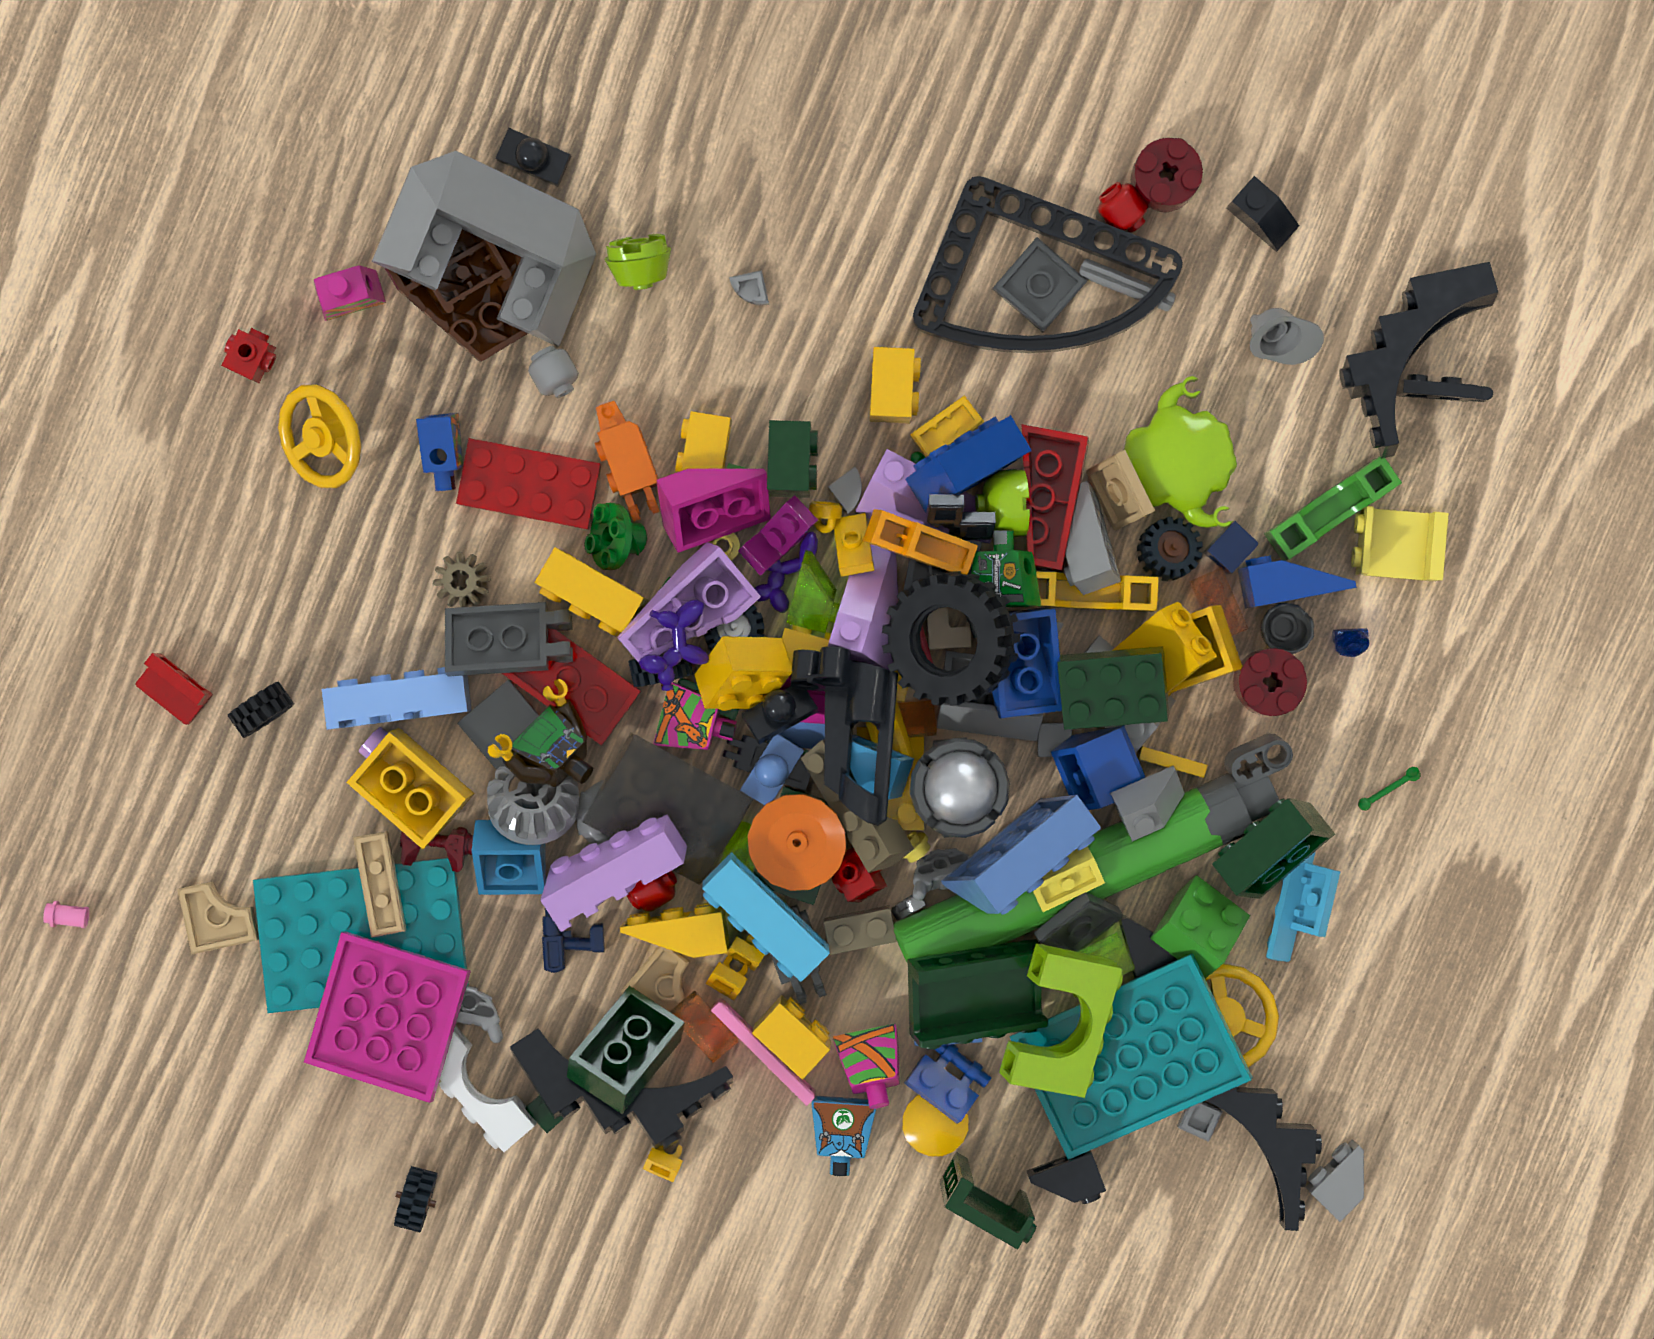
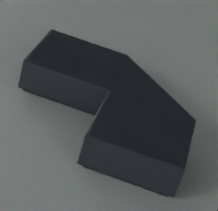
[927,494,996,540]

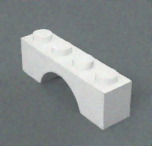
[439,1025,537,1152]

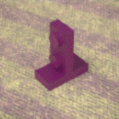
[738,495,818,576]

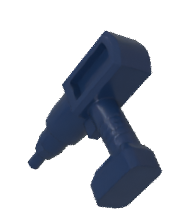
[542,908,605,973]

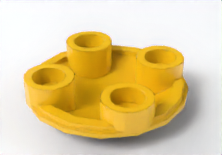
[902,1095,968,1156]

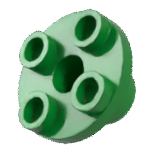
[584,503,647,570]

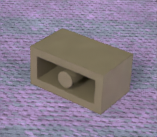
[824,905,897,955]

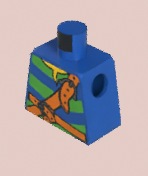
[416,413,463,491]

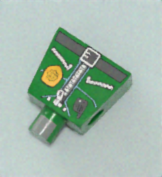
[971,531,1041,607]

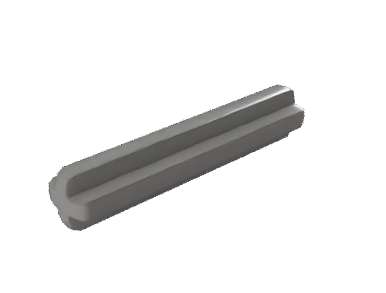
[1079,259,1176,311]

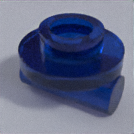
[1332,628,1369,657]

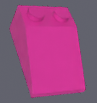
[656,469,771,553]

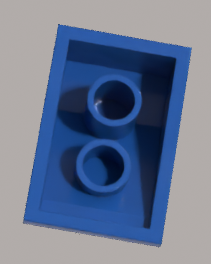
[1238,555,1357,609]
[992,608,1062,719]

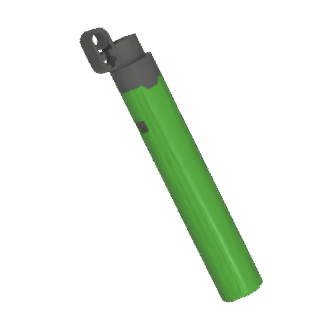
[893,733,1293,965]

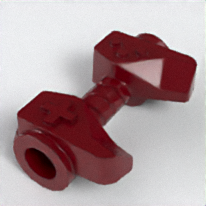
[400,827,473,872]

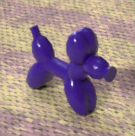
[754,531,830,613]
[639,599,709,691]

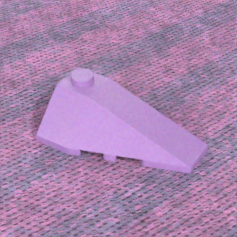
[855,449,992,544]
[617,542,761,663]
[828,544,898,671]

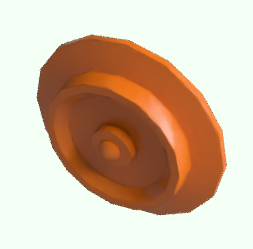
[748,794,846,891]

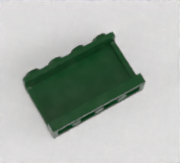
[907,939,1048,1049]
[940,1152,1037,1250]

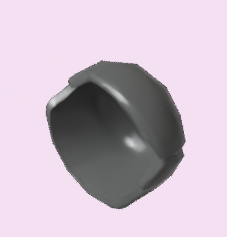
[1261,603,1314,654]

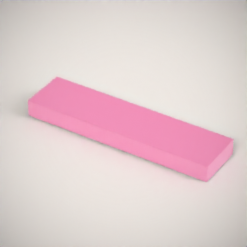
[711,998,815,1106]

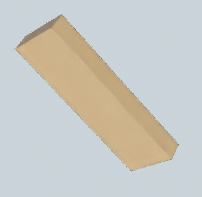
[353,831,407,937]

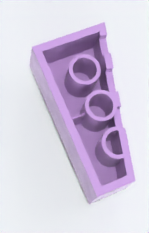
[540,814,687,932]

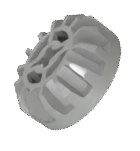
[487,766,579,845]

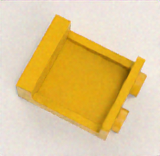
[1112,602,1217,697]

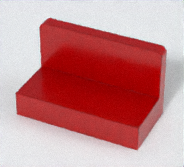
[136,653,213,725]

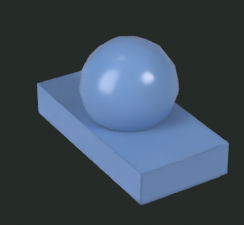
[740,734,804,806]

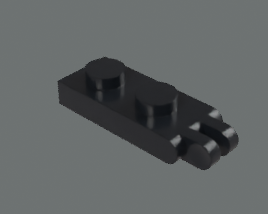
[1396,374,1493,402]
[722,735,811,791]

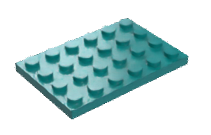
[253,858,469,1013]
[1010,953,1253,1160]

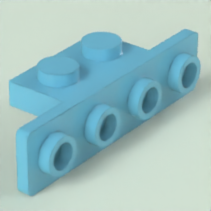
[1266,851,1340,962]

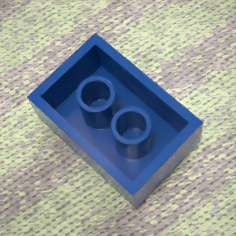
[905,415,1032,514]

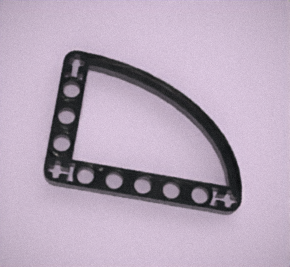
[913,176,1183,353]

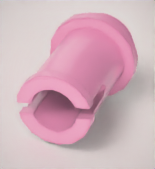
[43,901,90,929]

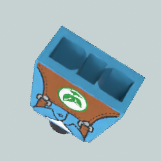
[812,1096,876,1176]

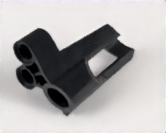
[791,646,898,826]

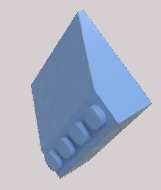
[941,795,1101,915]

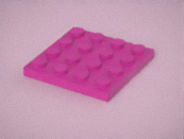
[304,931,471,1103]

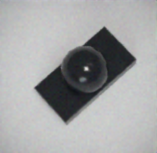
[496,128,571,187]
[742,686,818,744]

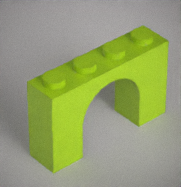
[999,943,1123,1098]

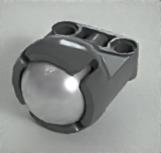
[910,737,1010,838]

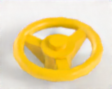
[278,384,361,488]
[1205,964,1279,1068]

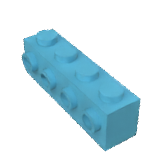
[702,852,830,982]

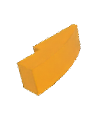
[863,509,978,575]

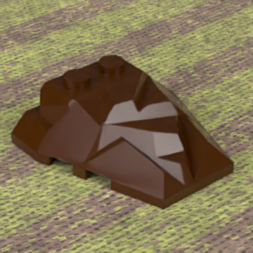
[385,229,529,362]

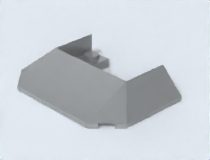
[372,151,596,347]

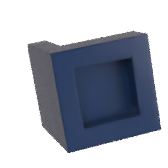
[1203,521,1258,575]

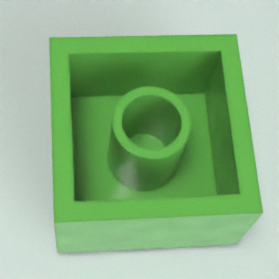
[1150,875,1251,979]

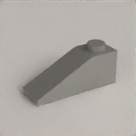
[1064,481,1121,595]

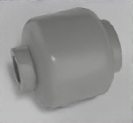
[528,346,578,399]

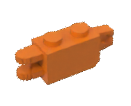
[595,401,660,522]

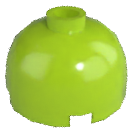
[975,469,1030,537]

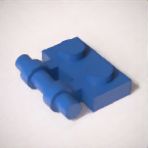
[904,1044,992,1124]

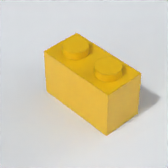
[675,411,732,472]

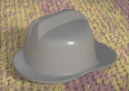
[1250,308,1324,365]

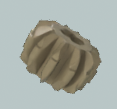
[433,552,491,607]

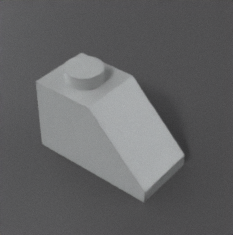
[1110,766,1185,841]

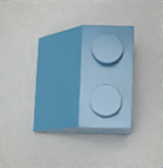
[472,820,546,895]

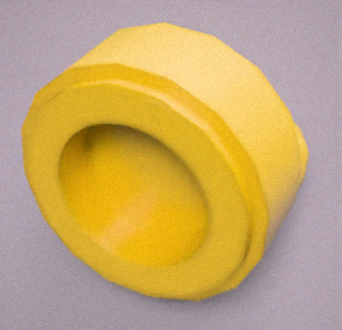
[809,501,842,533]

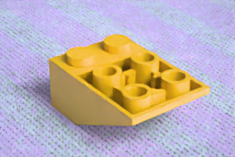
[619,902,730,958]

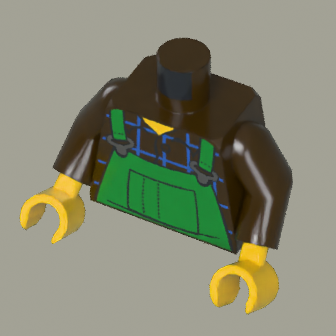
[488,679,594,787]

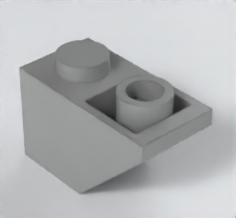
[1306,1140,1364,1222]

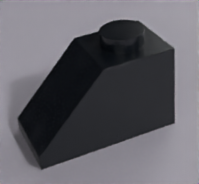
[1226,176,1299,252]
[1119,915,1178,979]
[1026,1150,1106,1204]

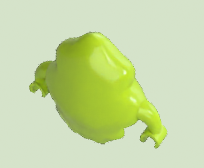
[1124,376,1237,528]

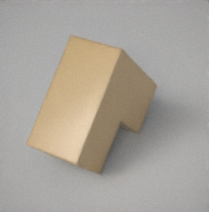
[927,607,971,650]

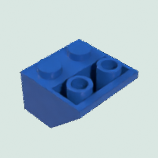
[1051,725,1146,810]

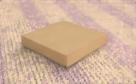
[1086,450,1155,531]

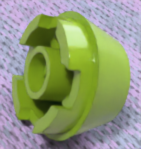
[604,234,671,290]

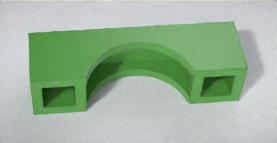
[1264,456,1402,561]

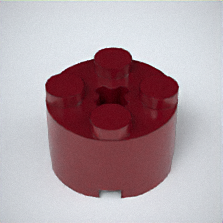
[1130,138,1203,213]
[1233,648,1307,716]

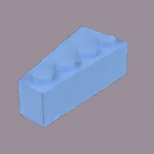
[321,667,472,730]

